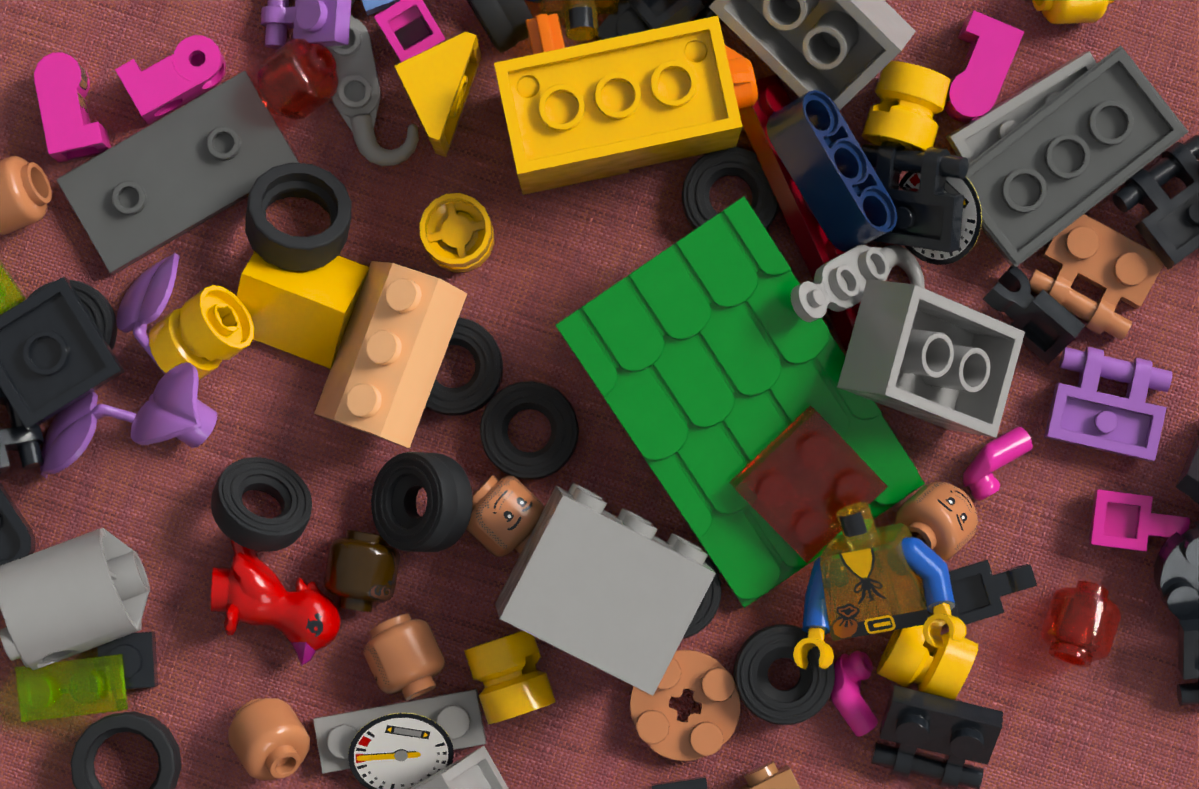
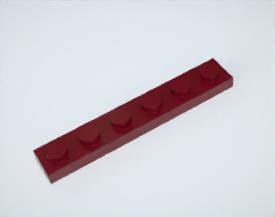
[739,74,861,353]

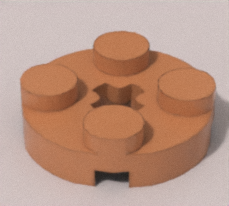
[630,650,741,761]

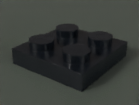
[0,276,125,430]

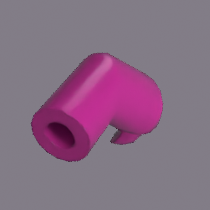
[963,427,1033,501]

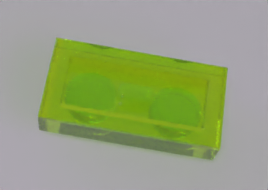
[15,654,128,722]

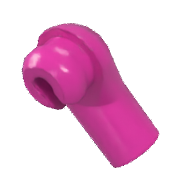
[831,651,878,737]

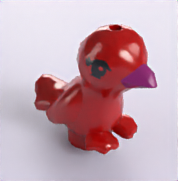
[211,540,341,666]

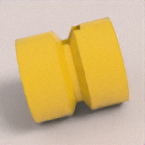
[862,61,951,152]
[419,193,494,273]
[149,285,254,380]
[876,610,979,700]
[464,631,556,725]

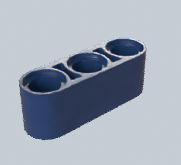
[766,90,897,252]

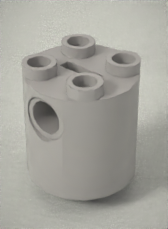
[0,528,150,670]

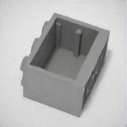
[495,483,716,696]

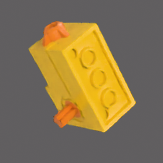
[494,13,758,195]

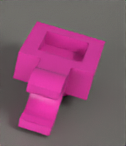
[1089,489,1190,552]

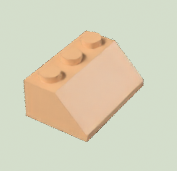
[314,261,467,448]

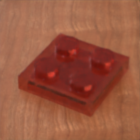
[730,405,888,563]

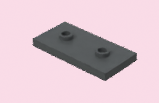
[966,45,1188,269]
[56,70,299,275]

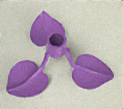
[40,253,217,478]

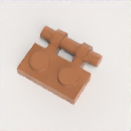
[1029,214,1164,341]

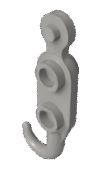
[322,0,419,166]
[791,245,925,322]

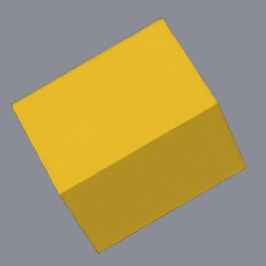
[395,32,482,157]
[237,252,369,369]

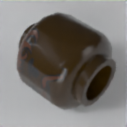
[324,530,400,612]

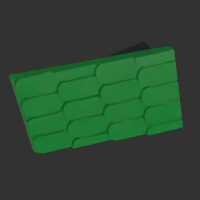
[555,196,925,608]

